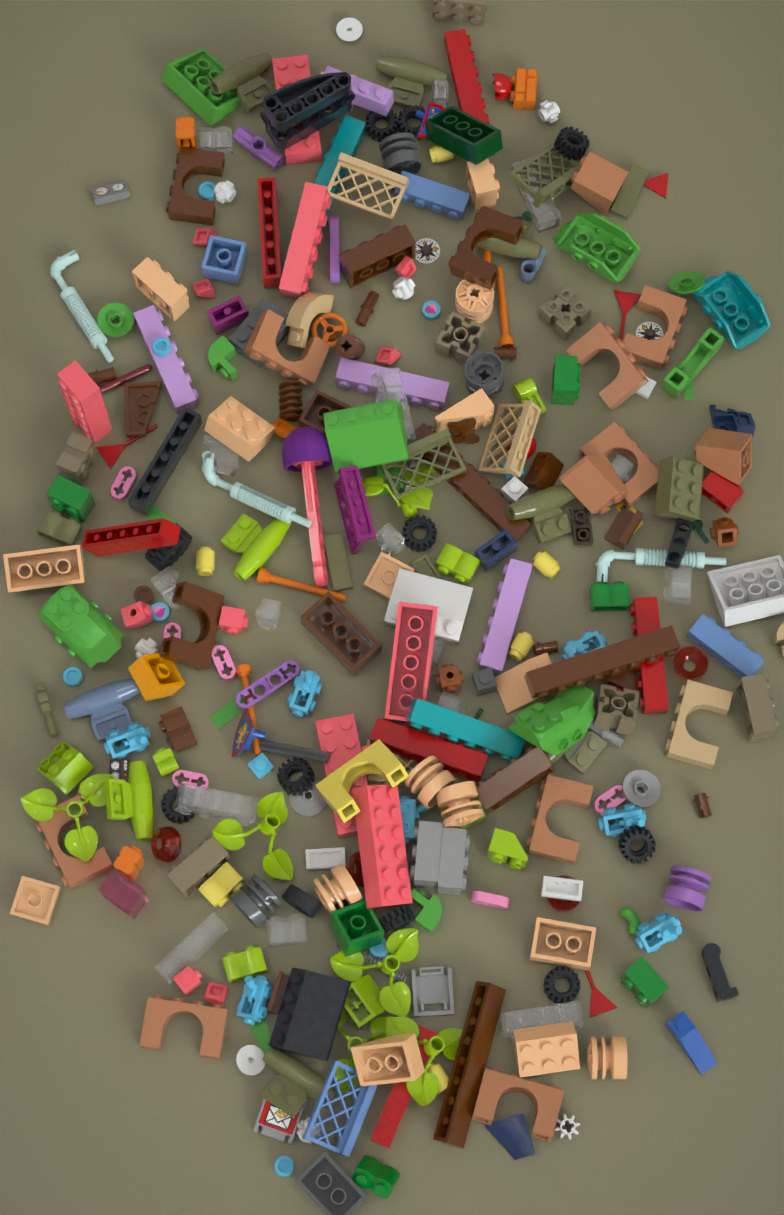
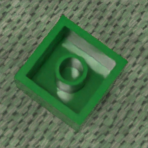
[551,355,581,405]
[46,475,95,522]
[328,900,385,957]
[620,956,669,1008]

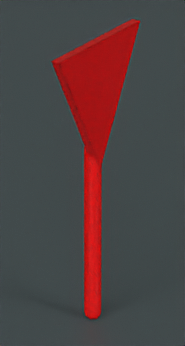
[644,173,668,199]
[614,290,641,340]
[96,424,158,469]
[585,970,617,1018]

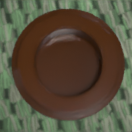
[134,586,153,604]

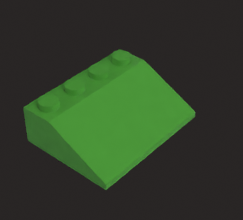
[161,48,241,126]
[323,399,409,473]

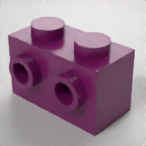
[207,296,249,335]

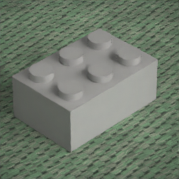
[410,821,443,889]
[437,827,470,895]

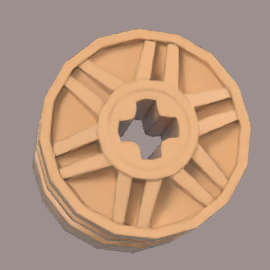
[455,280,494,324]
[404,755,457,809]
[435,781,484,827]
[312,863,363,913]
[587,1036,628,1079]

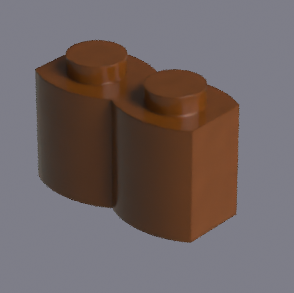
[159,706,198,753]

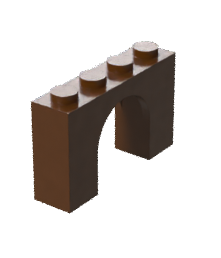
[166,146,225,226]
[449,206,524,290]
[159,581,224,671]

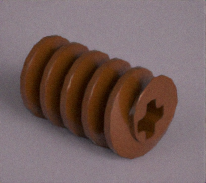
[335,334,365,360]
[279,380,303,422]

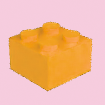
[128,653,185,701]

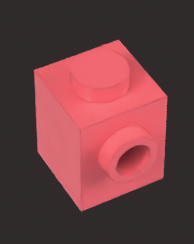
[120,601,154,630]
[219,606,249,635]
[173,965,202,996]

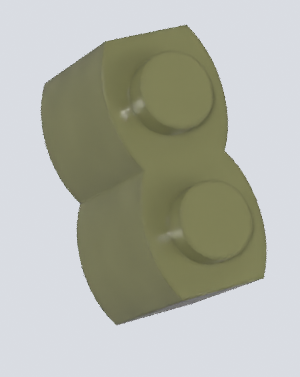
[37,510,82,546]

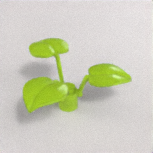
[362,465,434,517]
[21,773,114,862]
[212,792,293,881]
[330,928,419,1017]
[335,1009,388,1094]
[385,1016,463,1106]

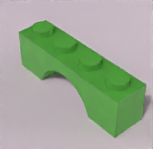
[661,327,725,399]

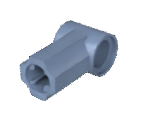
[519,247,547,283]

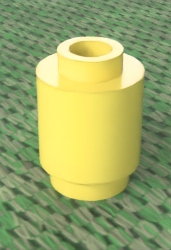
[428,145,455,164]
[195,547,215,576]
[533,551,561,579]
[508,632,534,661]
[427,1063,449,1094]

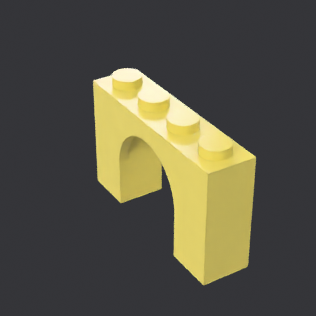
[315,739,409,823]

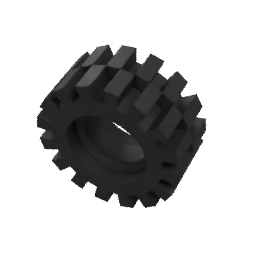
[398,105,426,140]
[365,109,398,142]
[554,127,590,161]
[402,515,437,552]
[277,757,315,796]
[161,786,198,824]
[618,825,656,864]
[379,904,416,936]
[543,966,581,1004]

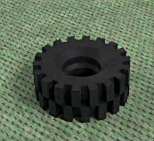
[145,523,192,572]

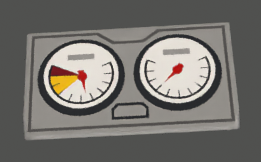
[91,180,131,206]

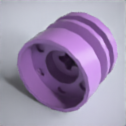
[663,865,712,912]

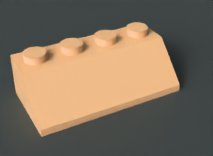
[3,545,85,593]

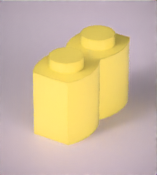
[198,862,244,908]

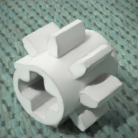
[538,100,560,123]
[214,180,236,204]
[392,277,415,300]
[134,638,159,658]
[555,1114,580,1140]
[296,1117,321,1144]

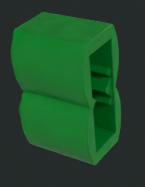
[589,581,630,612]
[352,1155,400,1198]

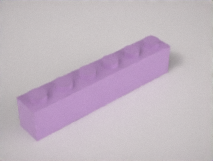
[133,305,199,415]
[335,358,450,410]
[477,558,533,675]

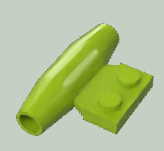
[220,513,291,581]
[104,761,154,841]

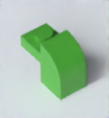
[208,335,237,381]
[411,889,442,934]

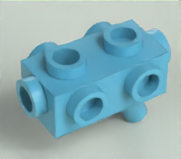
[561,631,607,660]
[287,670,323,718]
[103,722,151,759]
[399,796,430,845]
[598,803,647,837]
[634,912,682,953]
[236,975,273,1025]

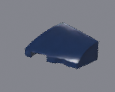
[709,405,755,437]
[485,1113,535,1160]

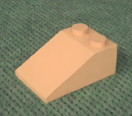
[434,388,494,432]
[494,653,560,714]
[351,1033,425,1086]

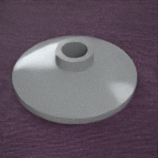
[622,770,661,807]
[289,779,327,817]

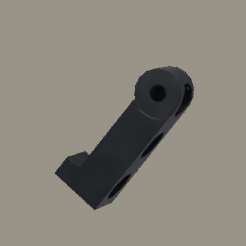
[665,518,694,570]
[702,943,739,1002]

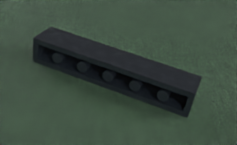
[128,406,202,516]

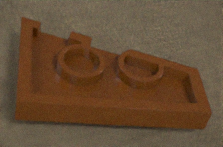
[124,381,162,438]

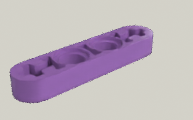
[330,216,340,283]
[234,660,300,710]

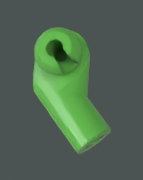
[620,907,640,936]

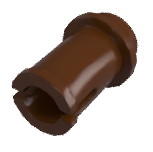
[494,346,517,361]
[533,640,559,656]
[693,793,712,818]

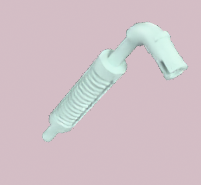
[50,250,114,363]
[201,451,312,528]
[595,548,726,584]

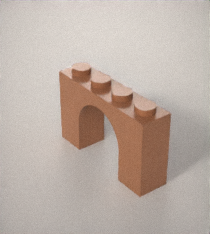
[623,285,688,371]
[244,309,330,387]
[566,322,649,410]
[579,422,659,509]
[526,775,594,865]
[35,795,114,889]
[139,995,229,1060]
[471,1068,564,1142]

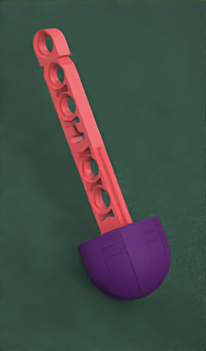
[282,427,333,587]

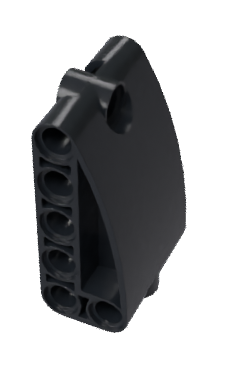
[260,72,355,149]

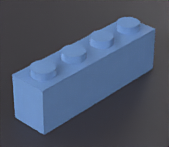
[395,170,471,220]
[687,614,764,678]

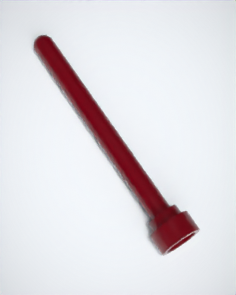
[99,364,152,394]

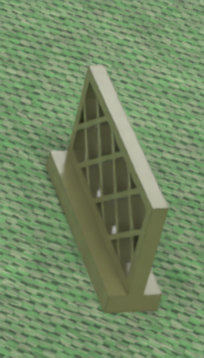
[508,144,581,208]
[379,428,466,501]

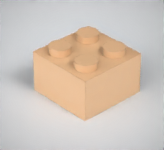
[466,158,500,211]

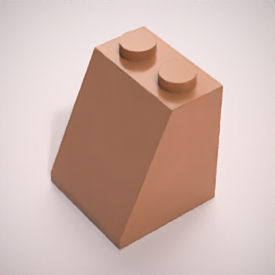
[571,152,629,216]
[694,428,752,485]
[559,454,628,514]

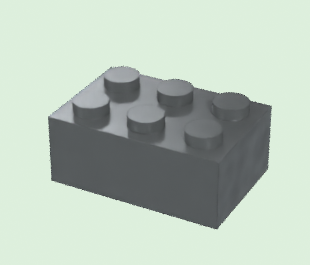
[229,298,290,368]
[295,1151,368,1215]

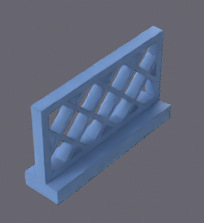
[302,1060,378,1157]

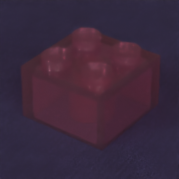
[98,871,148,919]

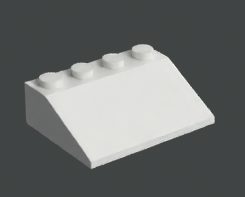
[707,555,784,627]
[384,568,473,643]

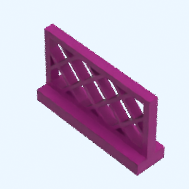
[334,466,376,555]

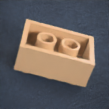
[132,257,190,322]
[204,396,275,462]
[529,917,596,971]
[513,1021,580,1078]

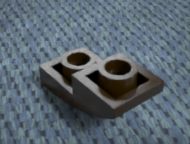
[570,507,593,545]

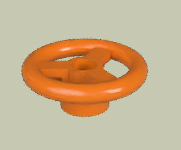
[311,313,348,347]

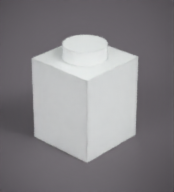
[501,476,528,503]

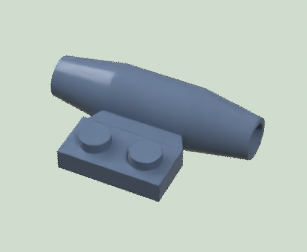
[63,678,141,741]

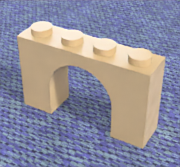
[664,680,733,770]

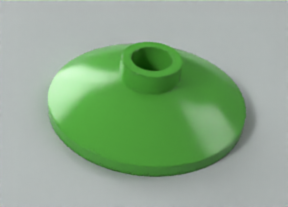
[668,271,705,294]
[97,303,134,337]

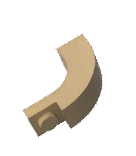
[285,292,334,348]

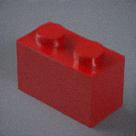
[701,471,744,514]

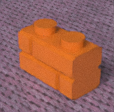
[510,68,538,110]
[176,116,197,153]
[113,845,145,881]

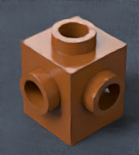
[710,517,739,547]
[435,664,464,693]

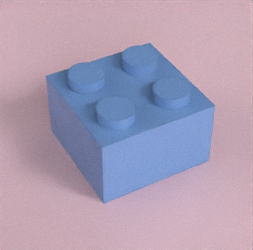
[201,235,247,285]

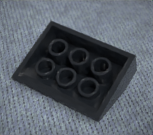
[268,968,351,1061]

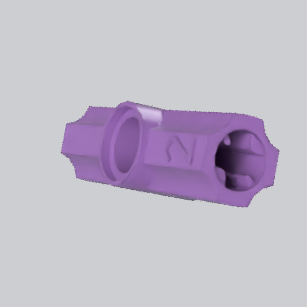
[233,126,285,170]

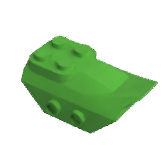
[553,213,641,282]
[38,584,125,668]
[508,685,596,756]

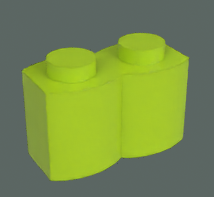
[435,543,480,583]
[222,945,267,983]

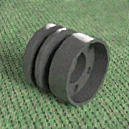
[379,133,423,175]
[464,351,504,399]
[229,874,282,928]

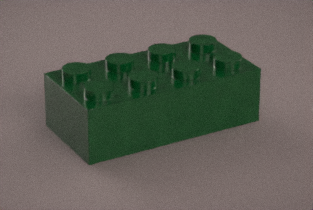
[425,106,503,165]

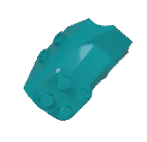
[692,271,771,349]

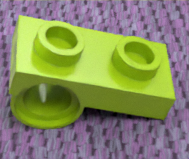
[512,377,547,414]
[152,747,179,777]

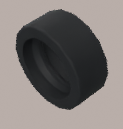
[282,884,321,918]

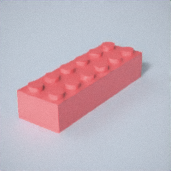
[272,54,322,165]
[279,182,332,300]
[57,360,112,443]
[385,601,439,722]
[315,713,368,839]
[352,784,413,909]

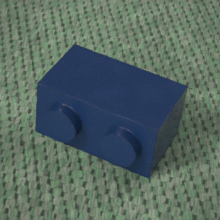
[475,529,518,572]

